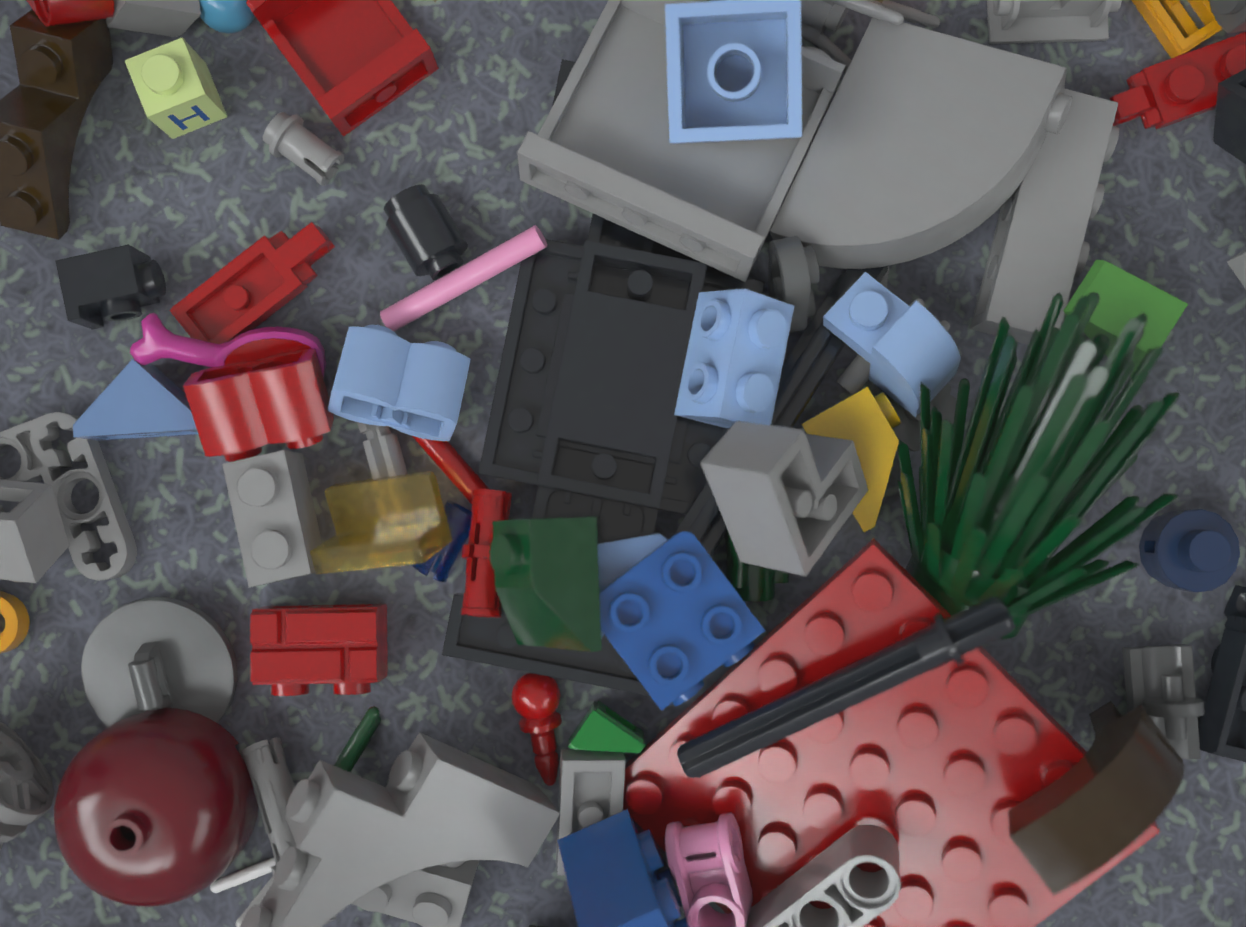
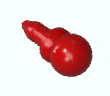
[511,672,562,786]

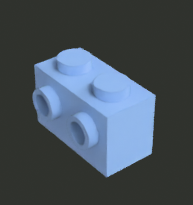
[674,289,794,428]

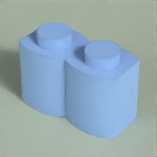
[328,325,471,441]

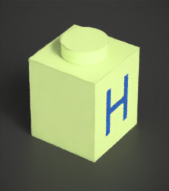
[124,37,227,139]

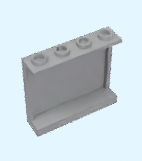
[517,0,845,282]

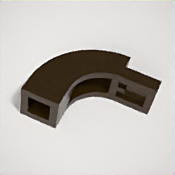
[1008,701,1184,895]

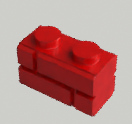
[250,604,388,696]

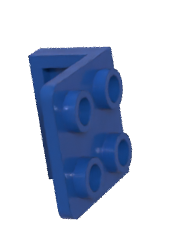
[599,531,765,711]

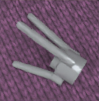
[801,0,940,73]

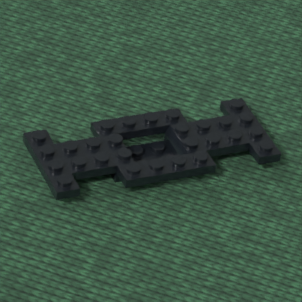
[442,59,765,696]

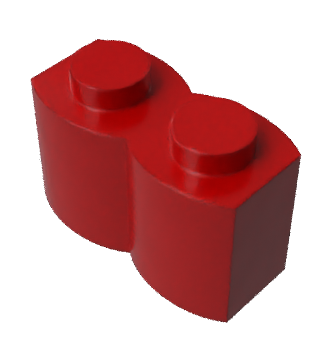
[183,349,334,462]

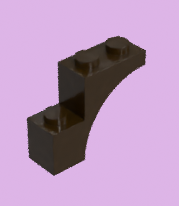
[0,9,113,240]

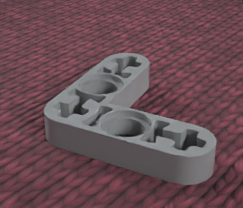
[0,412,137,581]

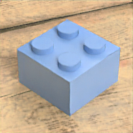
[665,0,802,144]

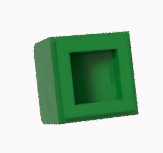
[568,700,645,753]

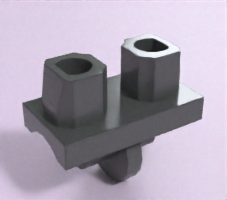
[1122,644,1205,759]

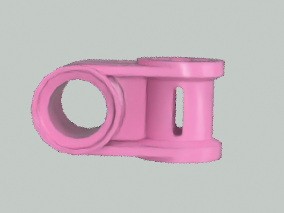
[665,813,753,927]

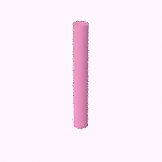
[380,225,547,331]

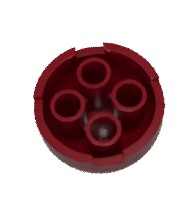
[54,708,259,907]

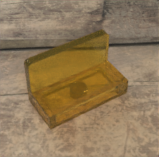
[310,471,453,574]

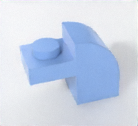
[823,272,961,418]

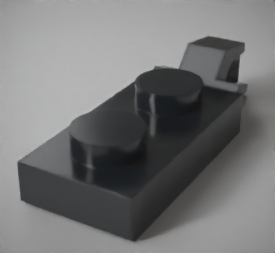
[1197,585,1246,762]

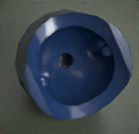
[1139,509,1240,592]

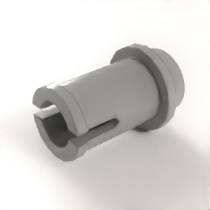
[263,112,345,186]

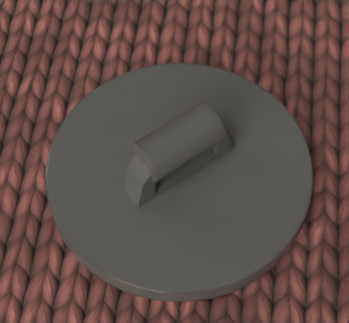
[81,597,238,727]

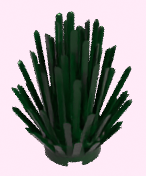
[897,292,1180,640]

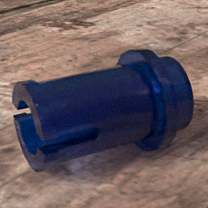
[411,500,472,582]

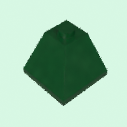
[490,517,602,652]

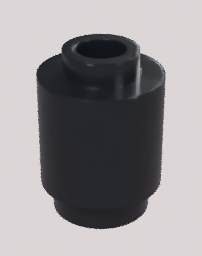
[384,184,468,280]

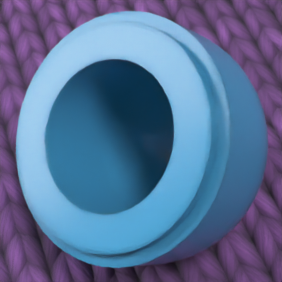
[199,0,255,33]

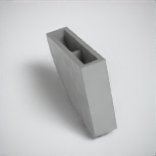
[769,18,1072,269]

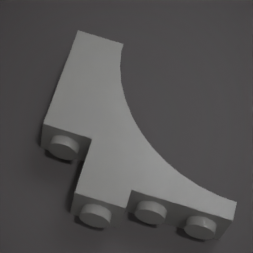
[240,732,560,927]

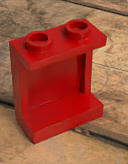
[246,0,439,137]

